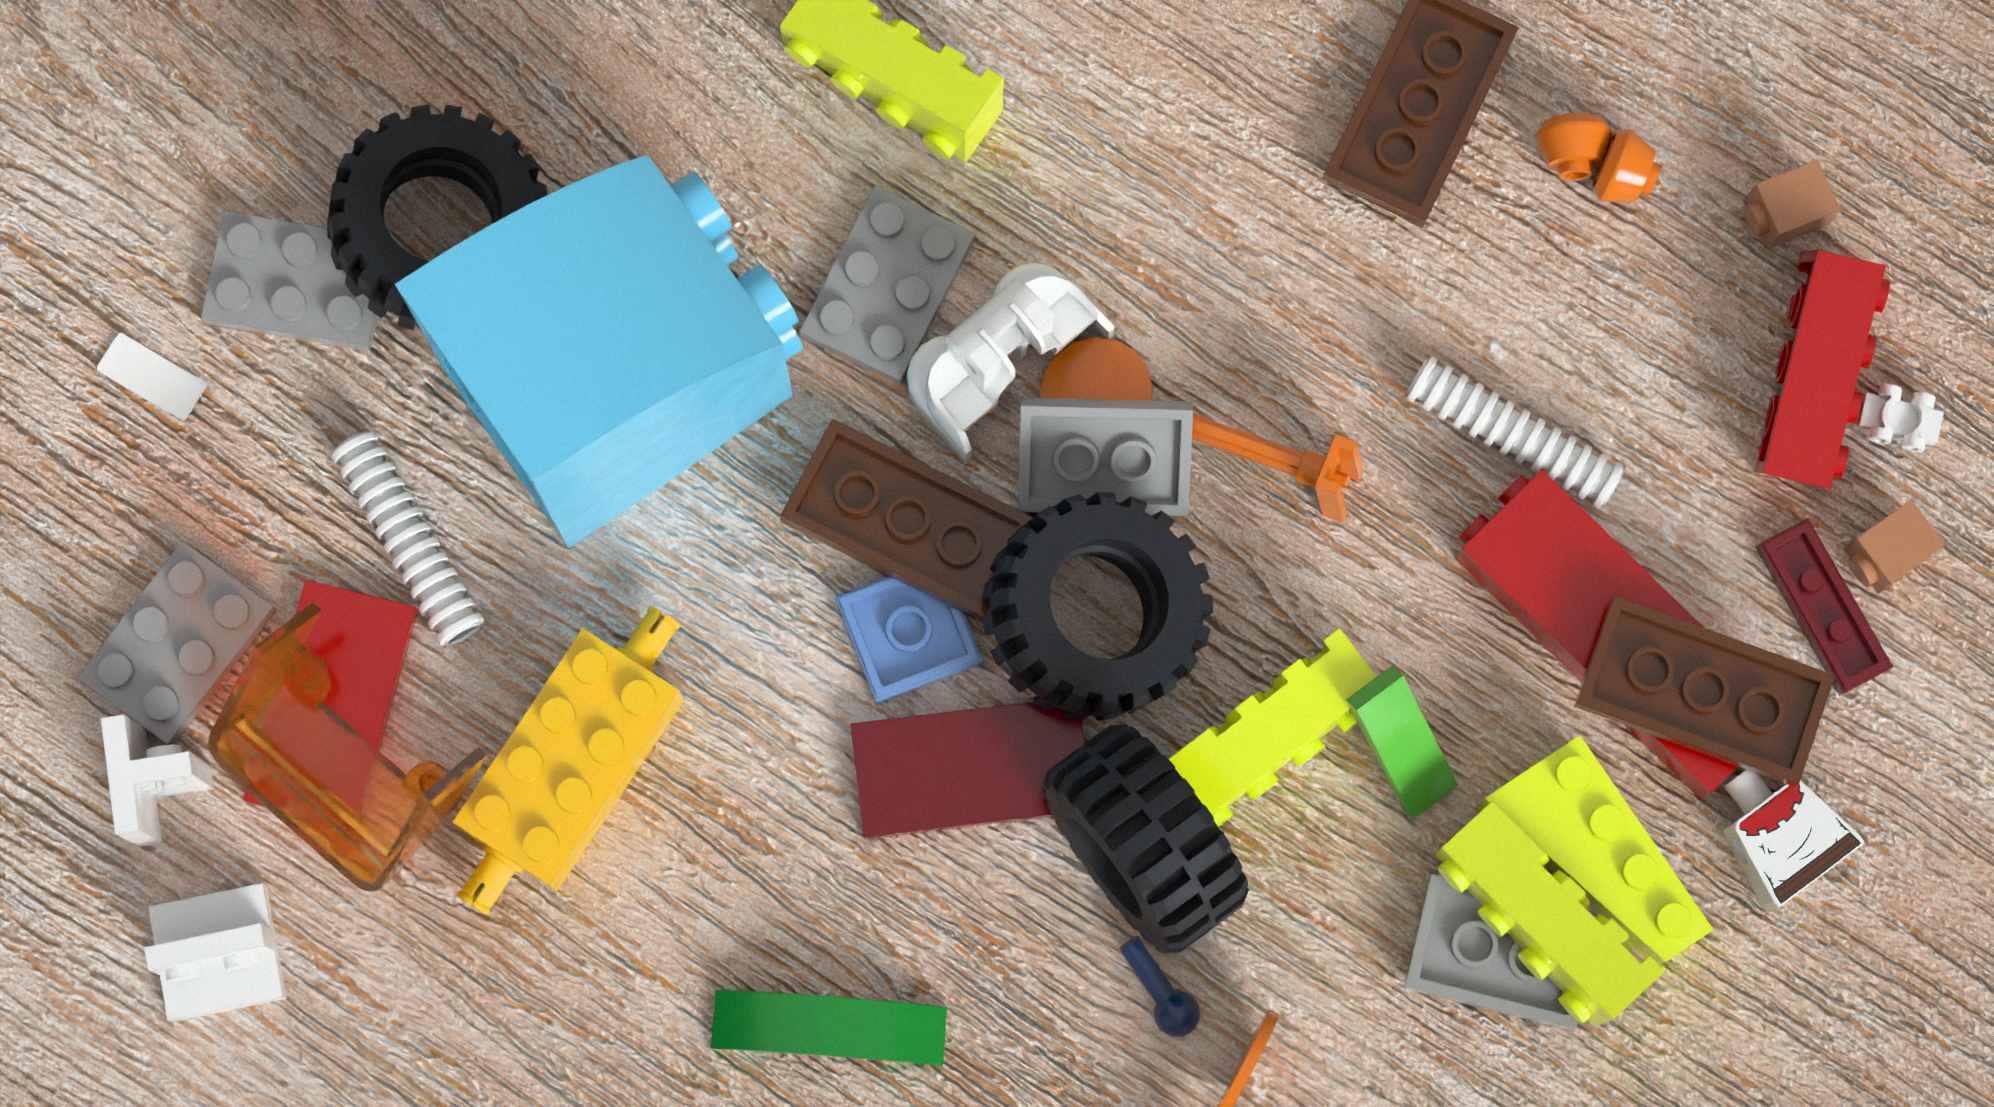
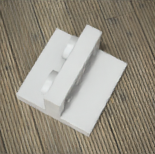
[101,714,214,847]
[144,883,287,1022]

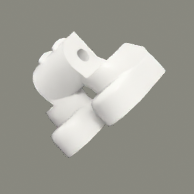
[907,263,1115,465]

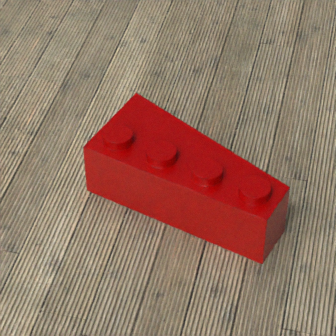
[1755,250,1890,489]

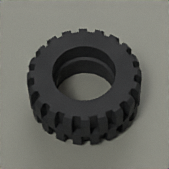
[327,104,548,331]
[982,492,1213,721]
[1041,724,1249,954]

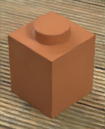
[1744,160,1841,249]
[1844,499,1946,594]

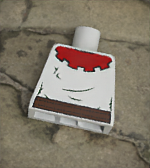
[1723,770,1866,913]

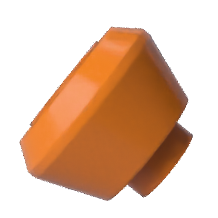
[1535,113,1613,180]
[1592,129,1662,202]

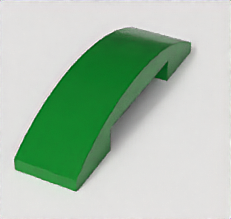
[711,990,947,1066]

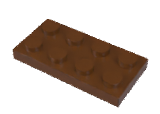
[1322,0,1519,227]
[780,419,1033,622]
[1574,595,1835,787]

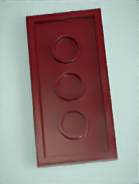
[850,702,1085,840]

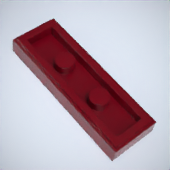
[1755,518,1893,696]

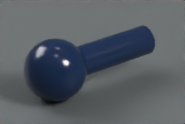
[1119,936,1200,1037]

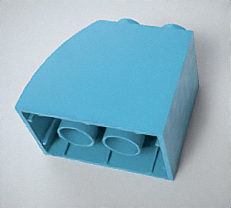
[395,155,804,549]

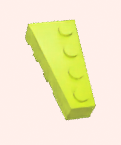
[780,0,1004,163]
[1169,628,1377,827]
[1476,735,1714,965]
[1435,801,1665,1027]

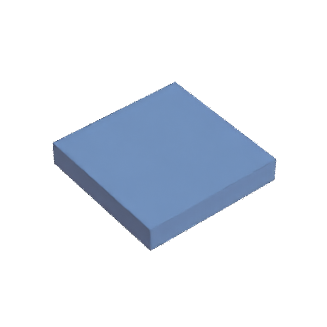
[835,576,983,705]

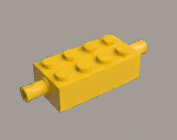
[453,605,684,916]

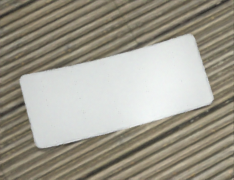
[97,333,207,420]

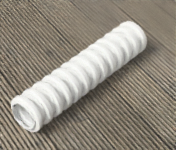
[1406,356,1624,509]
[331,432,484,646]

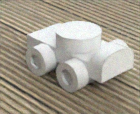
[1857,383,1944,453]

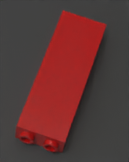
[1455,470,1738,800]

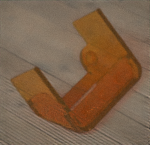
[208,602,488,892]

